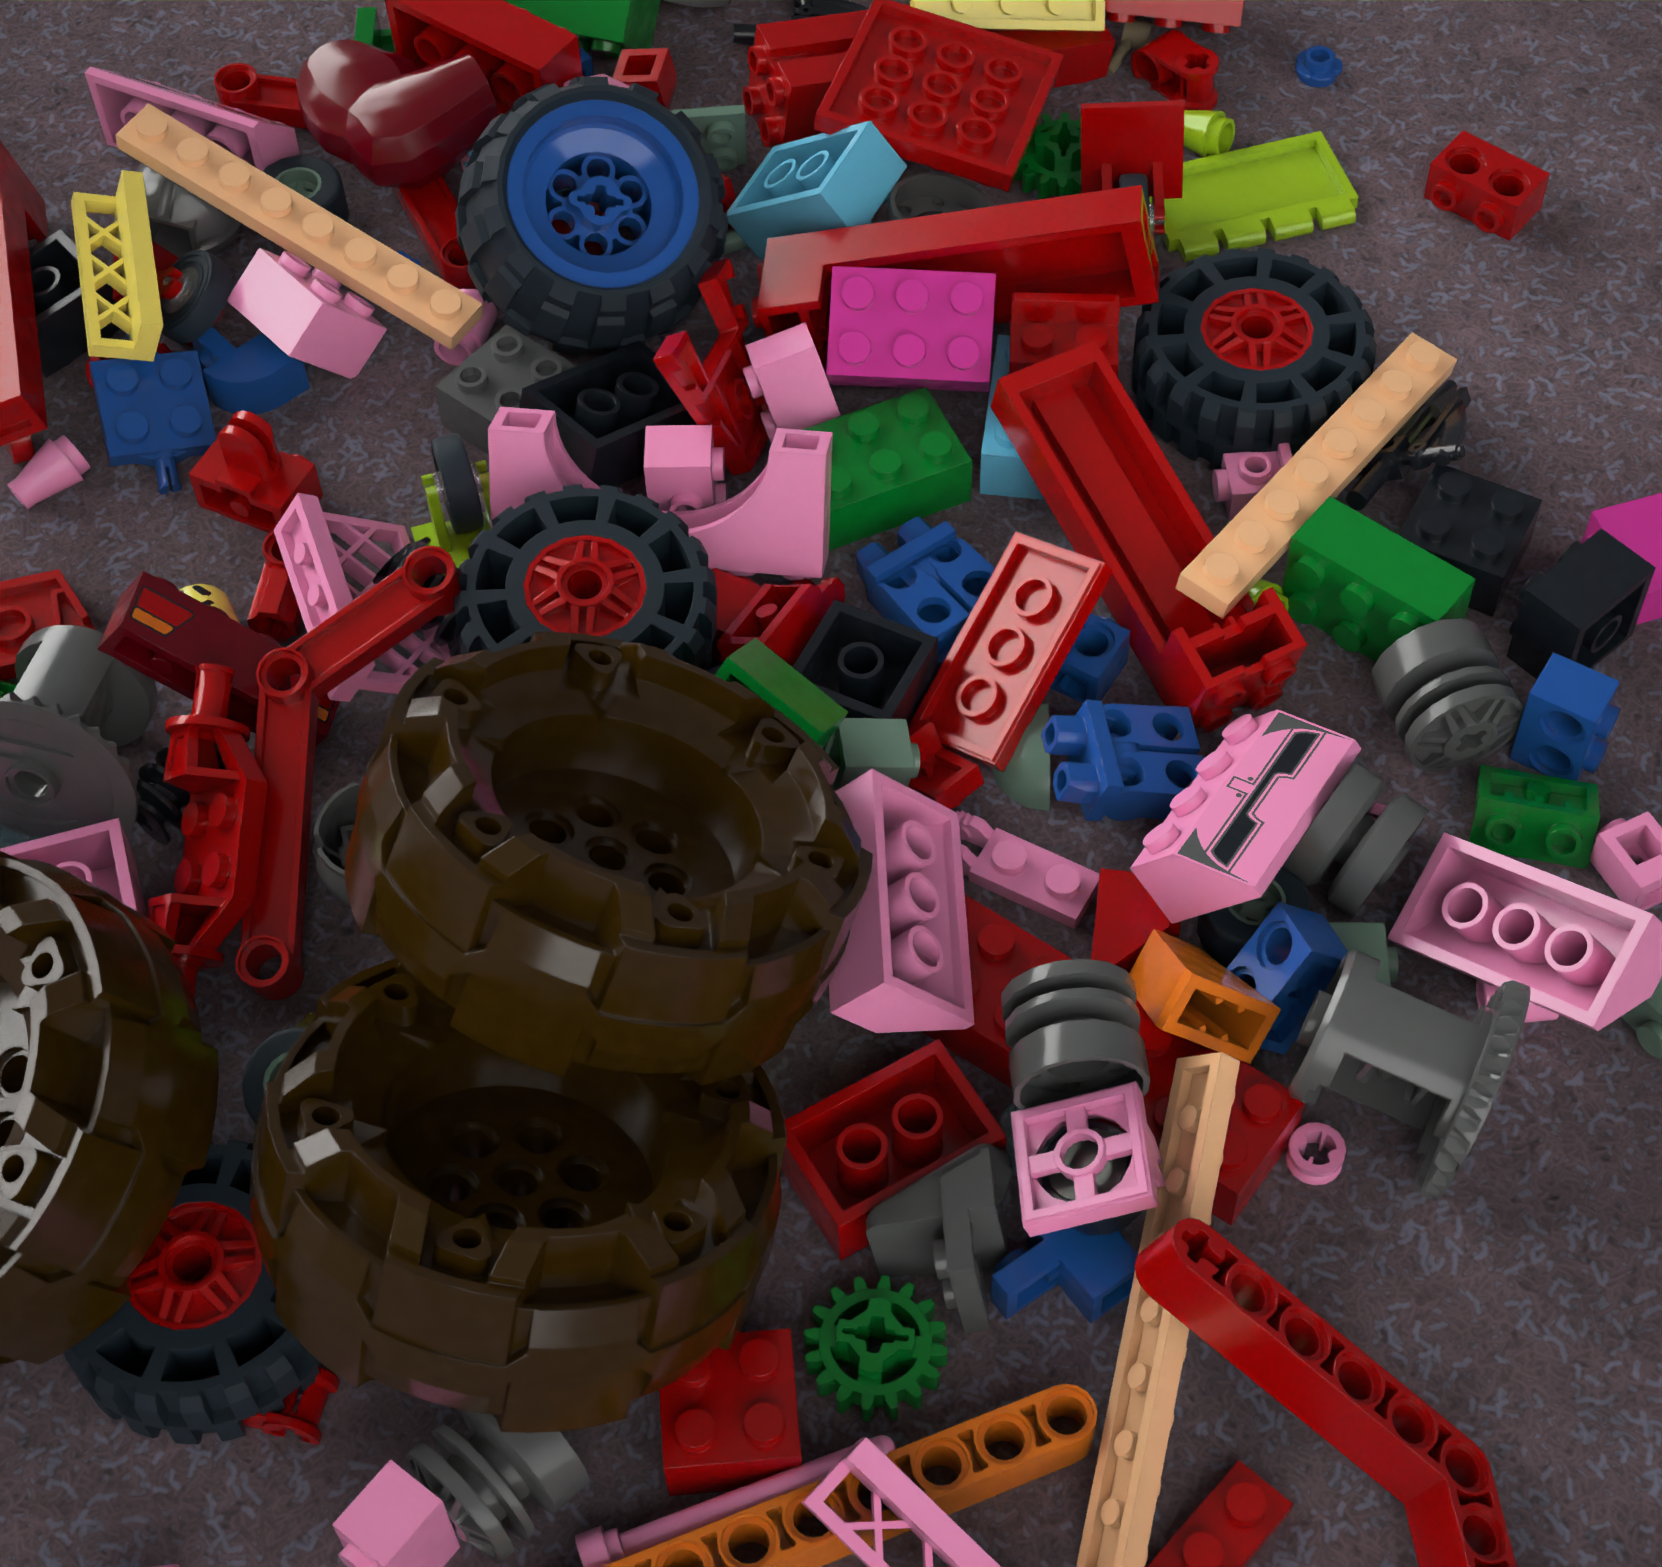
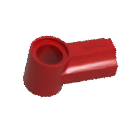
[247,531,302,642]

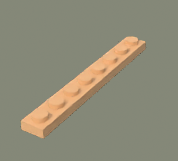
[116,103,483,350]
[1175,332,1457,619]
[1076,1052,1240,1567]

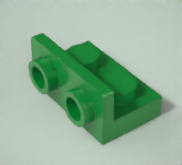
[1469,764,1600,868]

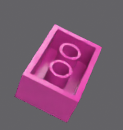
[826,266,996,392]

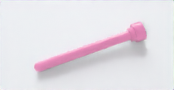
[575,1435,896,1567]

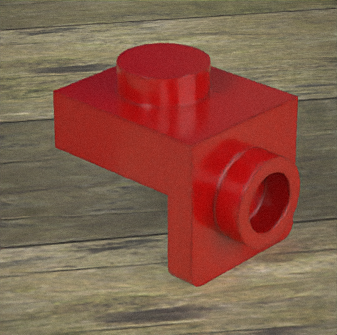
[908,719,985,809]

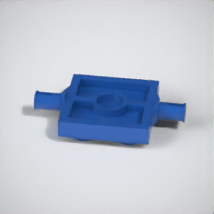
[90,333,216,494]

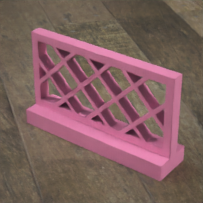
[273,493,450,702]

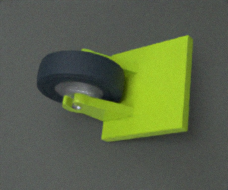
[411,433,491,575]

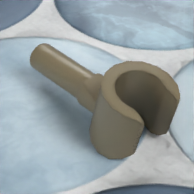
[1107,19,1153,75]

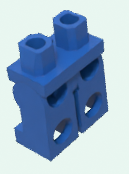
[856,516,995,668]
[1041,700,1203,821]

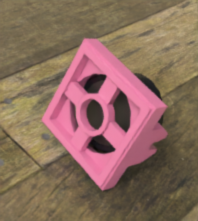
[1010,1081,1166,1237]

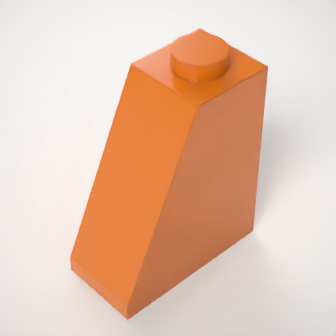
[1129,929,1281,1064]

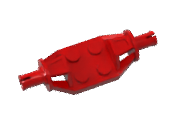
[147,663,268,1000]

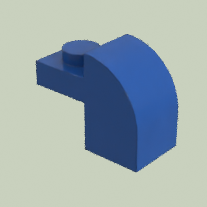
[192,326,310,414]
[990,1227,1138,1324]

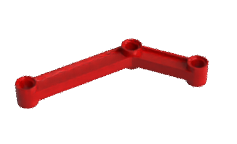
[213,63,477,290]
[235,546,462,1001]

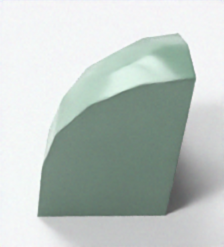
[992,703,1050,811]

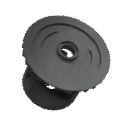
[0,625,158,846]
[1287,949,1531,1201]

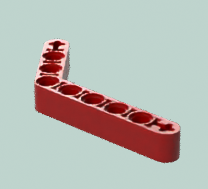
[1135,1218,1517,1567]

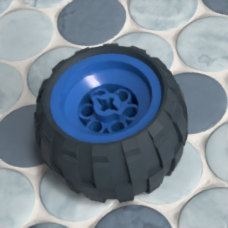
[455,77,728,356]

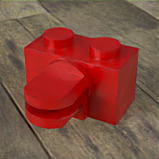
[188,410,323,533]

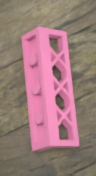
[802,1437,1001,1567]

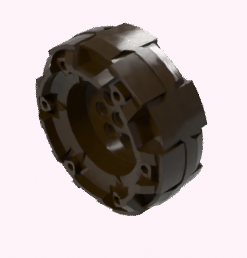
[345,632,873,1086]
[0,851,219,1366]
[249,958,787,1433]

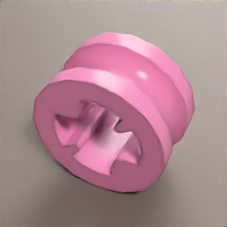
[1286,1122,1346,1185]

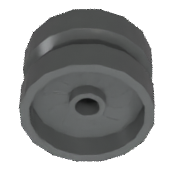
[1283,762,1430,919]

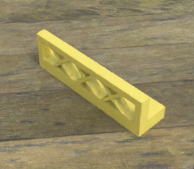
[910,0,1105,32]
[71,170,163,362]

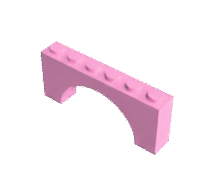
[488,407,833,581]

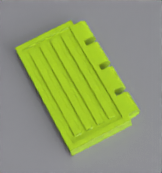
[1149,131,1359,262]

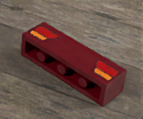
[97,570,340,747]

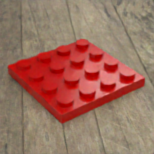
[813,0,1064,192]

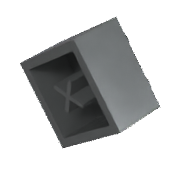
[435,324,576,455]

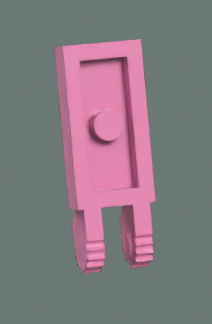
[956,810,1099,929]

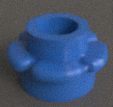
[1295,46,1343,88]

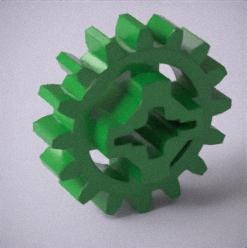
[1013,112,1081,200]
[804,1275,948,1422]

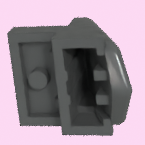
[865,1143,1012,1333]

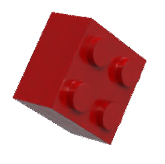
[659,1328,802,1497]

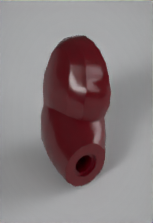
[296,39,499,189]

